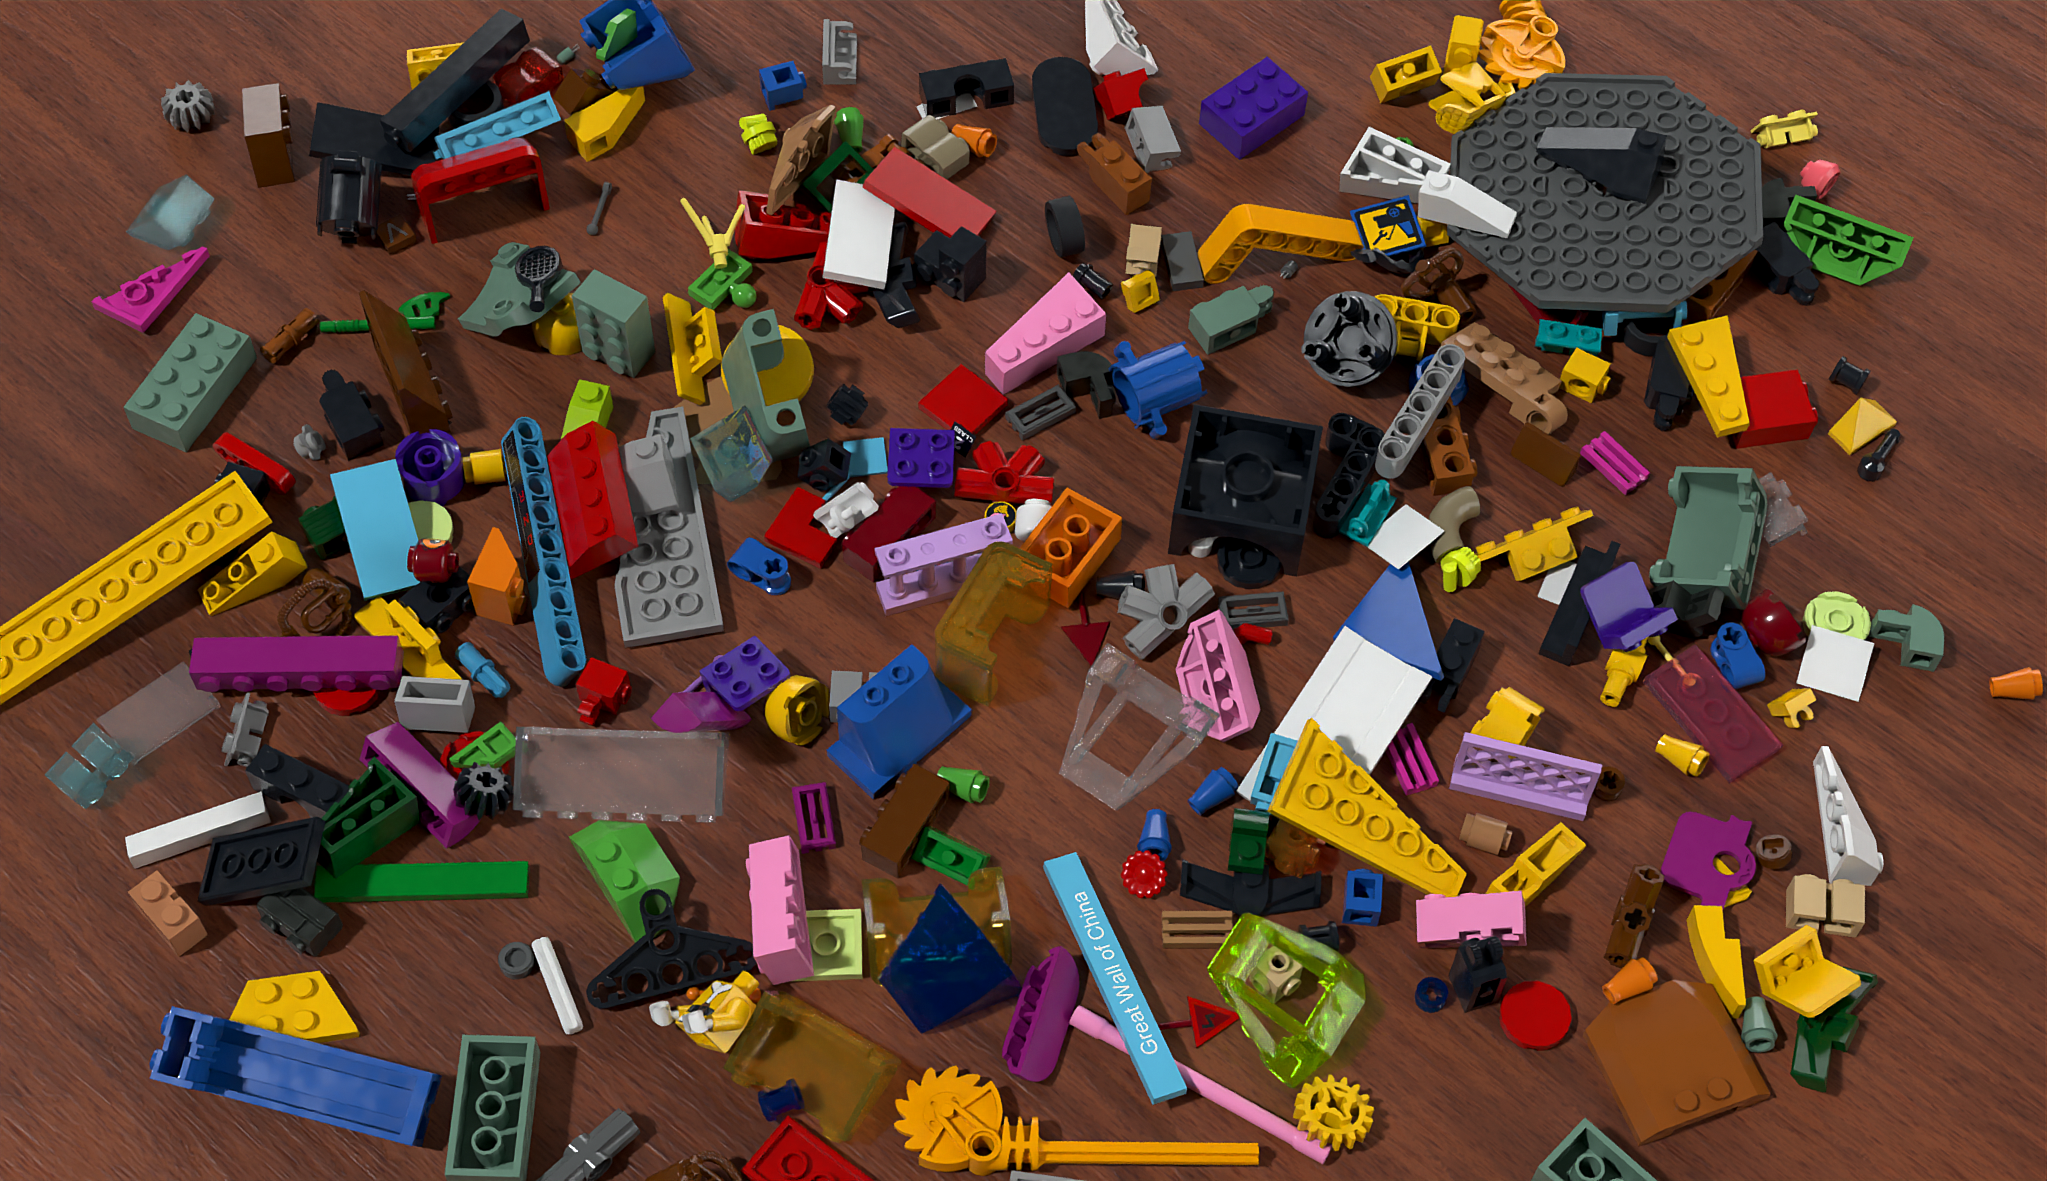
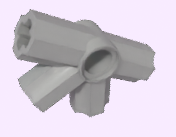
[1117,564,1215,659]

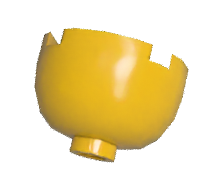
[532,293,582,355]
[765,675,830,745]

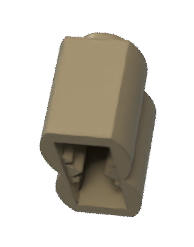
[901,115,970,179]

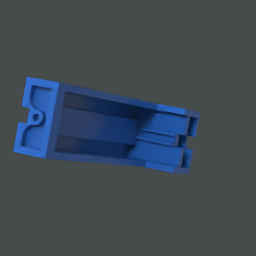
[150,1006,442,1147]

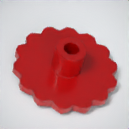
[1120,850,1168,898]

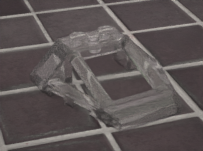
[1059,643,1220,811]

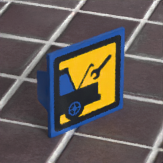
[1350,195,1426,257]

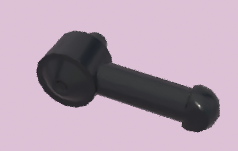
[1857,429,1901,481]

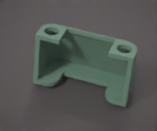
[722,309,810,463]

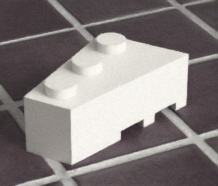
[1339,127,1451,203]

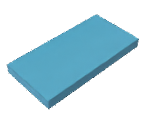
[330,459,420,601]

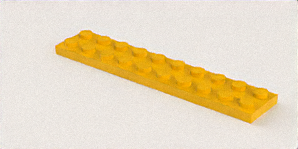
[0,471,272,705]

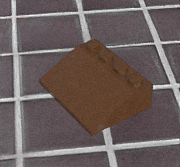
[358,290,453,434]

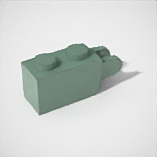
[1188,284,1274,355]

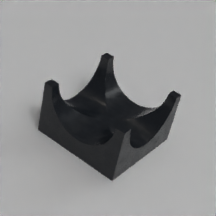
[1168,404,1323,577]

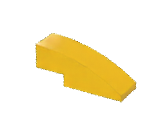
[1486,822,1586,907]
[1687,905,1746,1019]

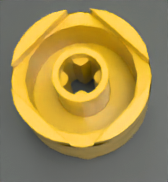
[1470,687,1545,759]

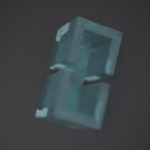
[45,723,134,809]

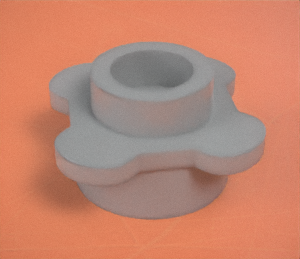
[294,424,326,461]

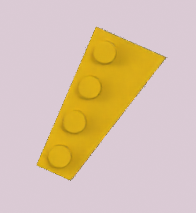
[1667,315,1749,438]

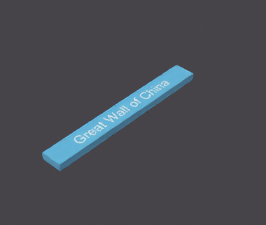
[1043,852,1187,1105]

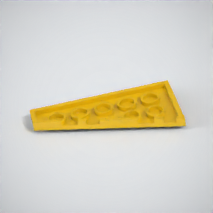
[1267,717,1467,897]

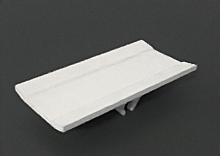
[1236,626,1432,845]

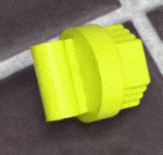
[739,114,777,155]
[1441,547,1481,592]

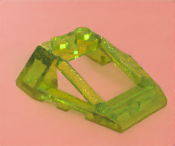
[1207,913,1366,1088]

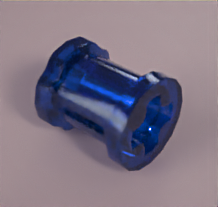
[758,1079,805,1122]

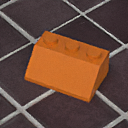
[1013,487,1122,608]

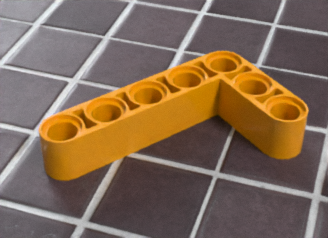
[1197,204,1364,284]

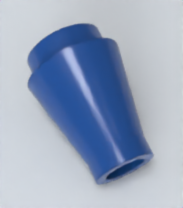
[1187,767,1239,816]
[1137,809,1172,861]

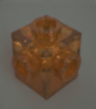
[1264,819,1321,879]

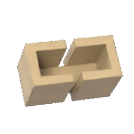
[1786,874,1865,937]

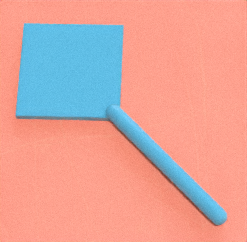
[822,437,888,503]

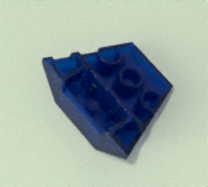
[878,883,1022,1034]

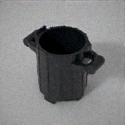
[316,150,382,244]

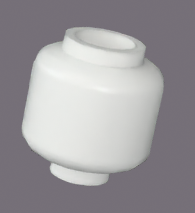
[1015,499,1052,542]

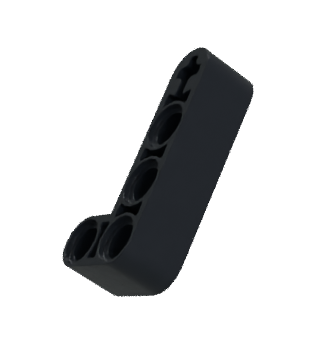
[1313,413,1385,539]

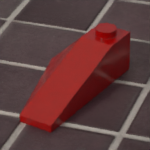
[735,190,831,259]

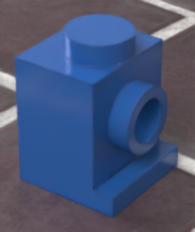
[759,61,807,111]
[1342,869,1383,927]

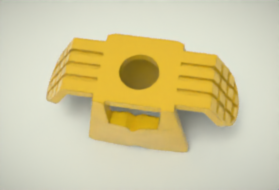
[1428,62,1516,134]

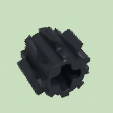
[826,384,868,426]

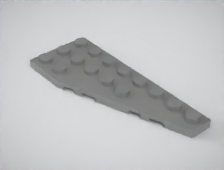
[614,407,724,648]

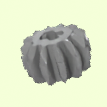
[161,80,215,133]

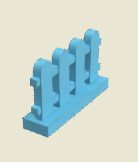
[433,91,561,160]

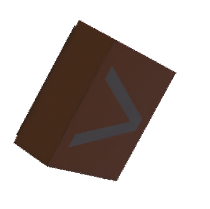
[376,214,417,255]

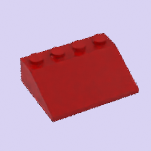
[546,421,639,580]

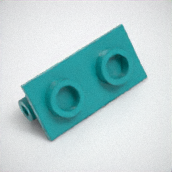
[1535,319,1602,357]
[1339,479,1397,547]

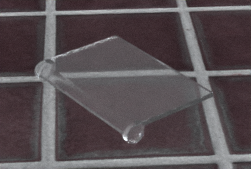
[97,662,221,766]

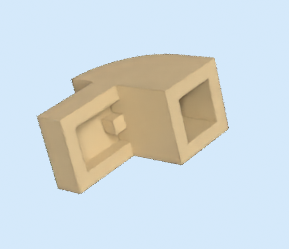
[1125,224,1162,277]

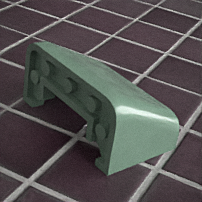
[1649,466,1767,610]

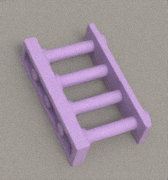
[874,513,1013,616]

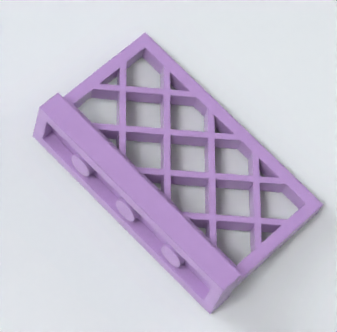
[1449,732,1602,821]

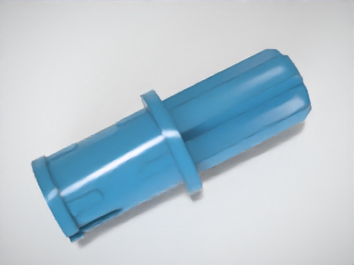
[455,642,511,698]

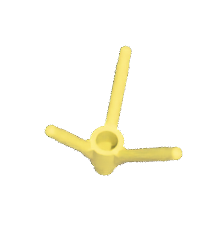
[680,198,745,269]

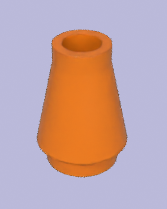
[951,123,997,157]
[1989,667,2043,700]
[1602,957,1658,1004]

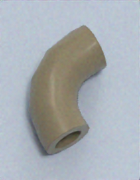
[1429,486,1480,564]

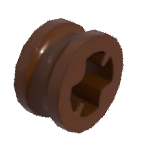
[1593,766,1625,801]

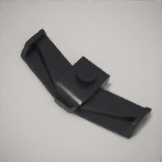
[869,222,920,328]
[1180,859,1321,918]

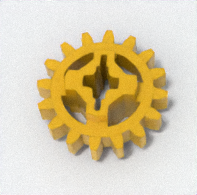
[1293,1075,1374,1151]

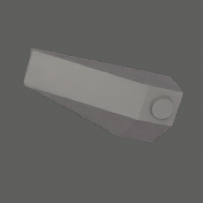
[618,434,679,516]

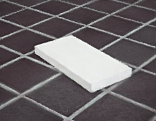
[823,179,895,289]

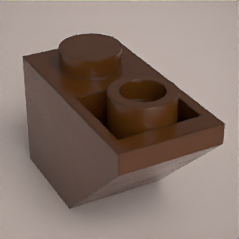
[553,68,619,116]

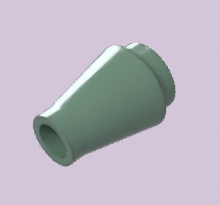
[1741,997,1778,1053]

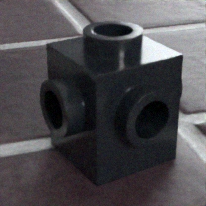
[797,438,851,492]

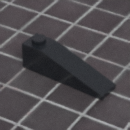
[1536,127,1667,204]

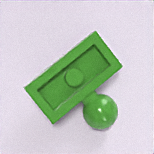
[688,249,757,310]

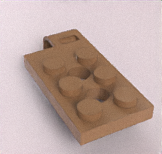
[1439,322,1568,434]

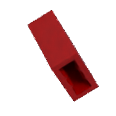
[1731,369,1818,449]

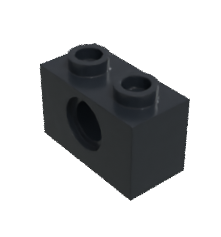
[399,566,474,635]

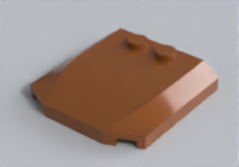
[1583,980,1770,1147]

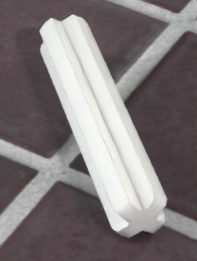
[531,937,583,1035]

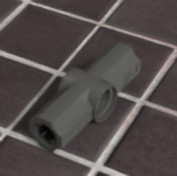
[536,1108,640,1181]

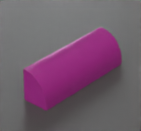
[651,692,752,733]
[359,722,481,848]

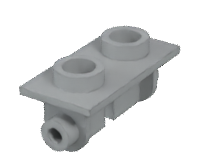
[221,692,269,767]

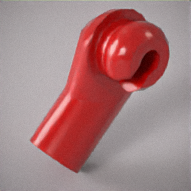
[1233,623,1273,645]

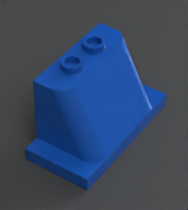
[827,645,972,800]

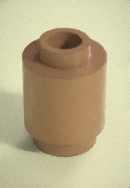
[1459,812,1513,855]

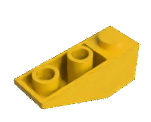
[564,86,645,162]
[198,531,308,616]

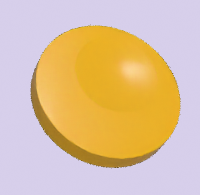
[721,325,814,411]

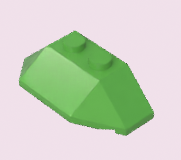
[1783,194,1914,286]
[569,820,680,943]

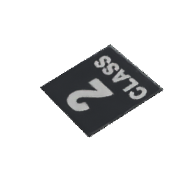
[950,421,976,458]

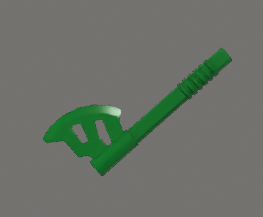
[320,292,450,333]

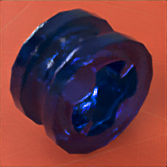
[1414,977,1448,1013]

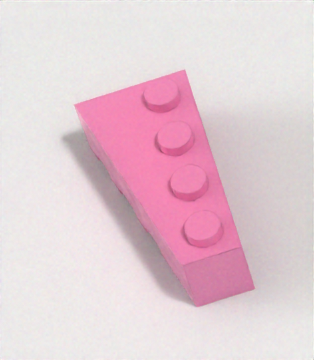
[985,272,1106,395]
[746,835,814,985]

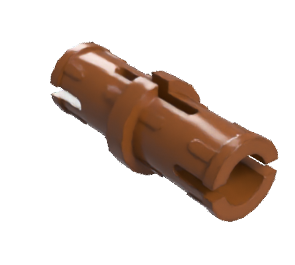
[260,308,319,363]

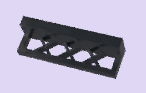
[1538,541,1621,666]

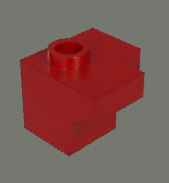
[1093,68,1148,121]

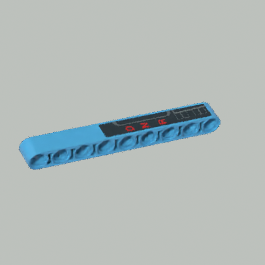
[501,417,586,687]

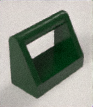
[801,141,874,213]

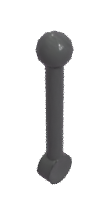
[586,182,612,235]

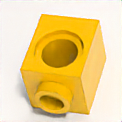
[1559,347,1611,404]

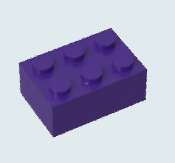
[1199,57,1308,160]

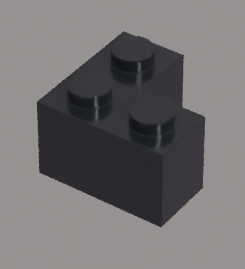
[914,226,987,302]

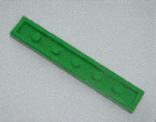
[314,861,530,903]

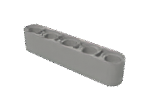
[1375,344,1465,478]

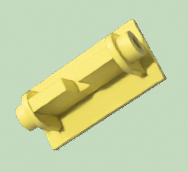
[1751,110,1818,148]

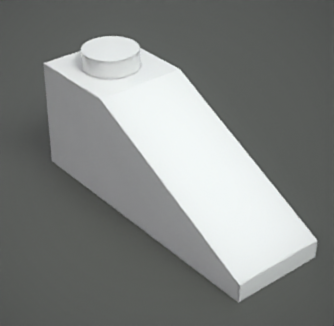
[1418,170,1517,238]

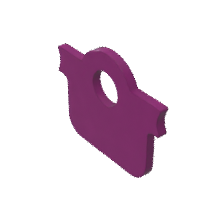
[1660,812,1756,911]

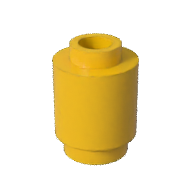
[463,449,507,485]

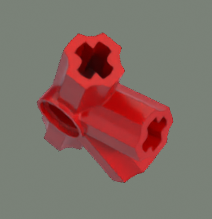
[794,242,869,330]
[955,440,1054,506]

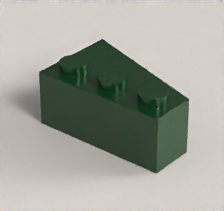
[317,757,420,879]

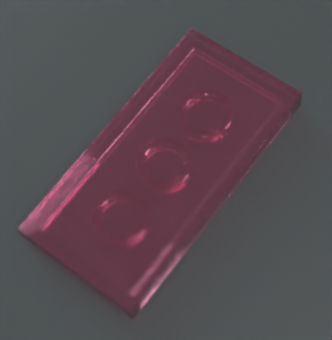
[1643,644,1783,784]

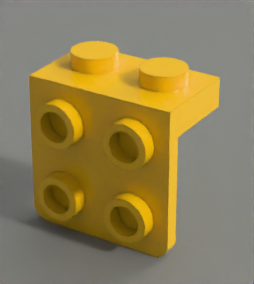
[1753,925,1861,1018]

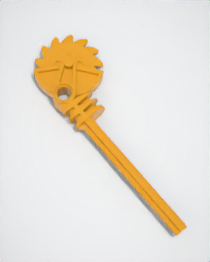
[1478,0,1565,90]
[894,1066,1259,1176]

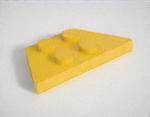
[229,971,359,1043]

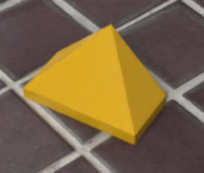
[1828,398,1897,455]

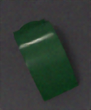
[1227,808,1269,875]

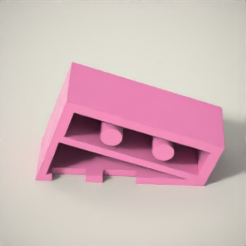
[1416,891,1527,948]

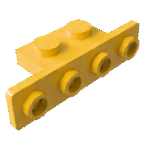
[663,293,722,405]
[1475,506,1594,581]
[354,596,462,680]

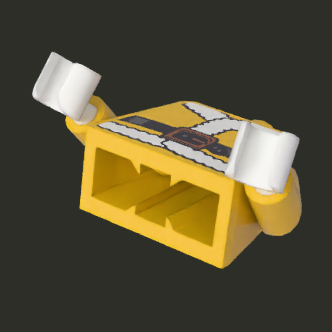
[649,971,759,1053]

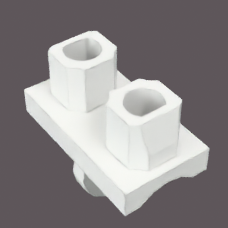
[813,482,879,538]

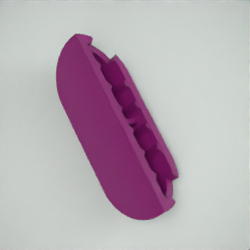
[1002,946,1079,1082]

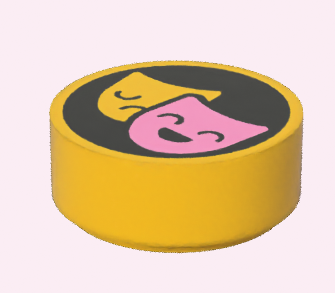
[985,501,1016,532]

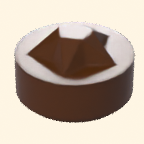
[1756,835,1793,869]

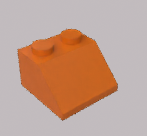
[467,527,528,626]

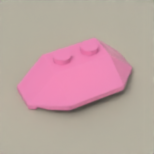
[1176,610,1261,742]

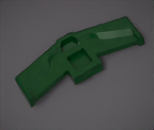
[1790,966,1878,1092]

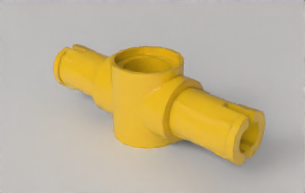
[1600,637,1648,707]

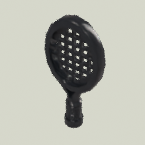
[515,246,563,312]

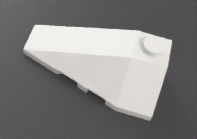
[1085,0,1158,76]
[1813,746,1883,886]

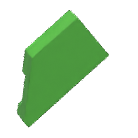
[596,9,638,61]
[449,722,523,769]

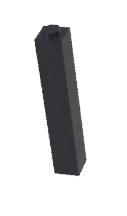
[380,9,530,153]

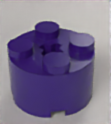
[395,429,465,506]

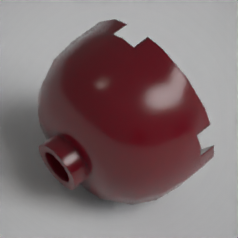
[1742,589,1806,656]

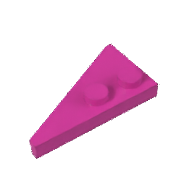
[91,246,210,333]

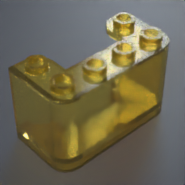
[935,541,1053,707]

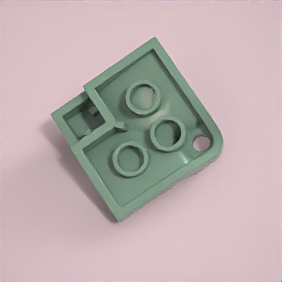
[458,242,581,336]

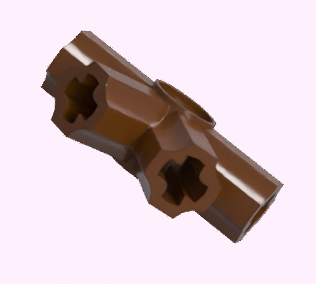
[1604,863,1665,969]

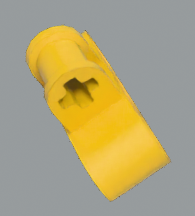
[1375,294,1460,362]

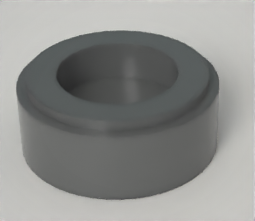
[498,942,535,980]

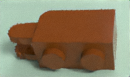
[1077,133,1152,215]

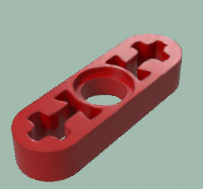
[213,432,296,495]

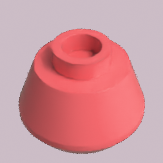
[1800,159,1840,199]

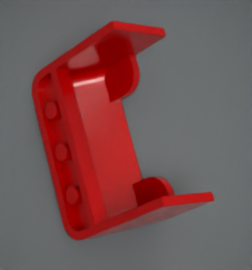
[411,138,550,244]

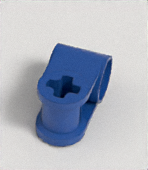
[727,537,791,595]
[1710,623,1765,691]

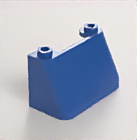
[579,0,695,90]

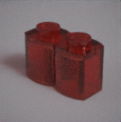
[492,46,564,106]

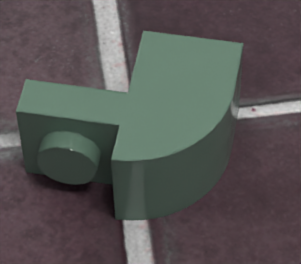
[1869,604,1944,672]

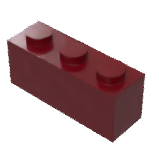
[842,486,936,583]

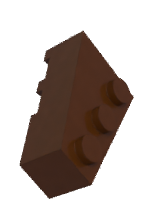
[242,83,295,188]

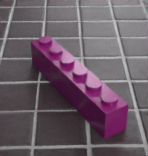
[189,635,404,692]

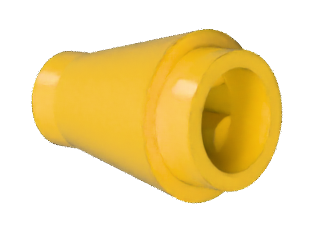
[1655,734,1710,777]

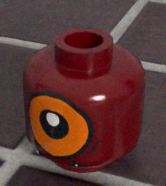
[407,538,459,583]

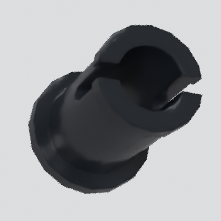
[1073,263,1114,300]

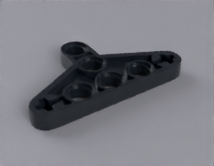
[586,889,756,1009]

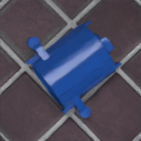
[1108,341,1208,439]

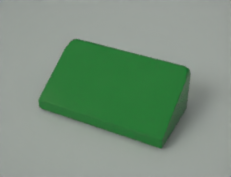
[911,826,991,888]

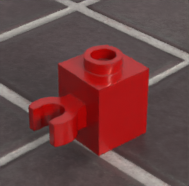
[576,657,632,726]

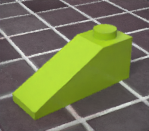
[561,379,614,439]

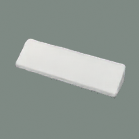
[125,792,271,869]

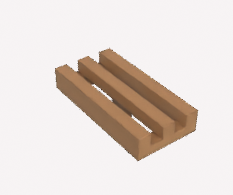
[1161,911,1234,948]

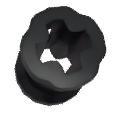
[1828,356,1871,395]
[1298,921,1339,956]

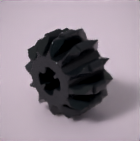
[453,762,514,820]

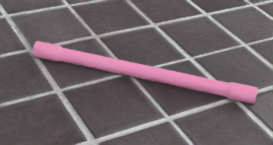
[1069,1005,1333,1164]

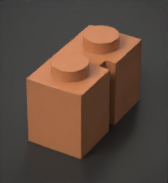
[128,870,208,957]

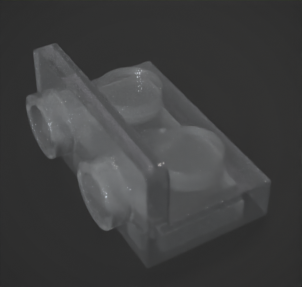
[1759,472,1808,547]

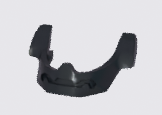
[1350,248,1424,274]

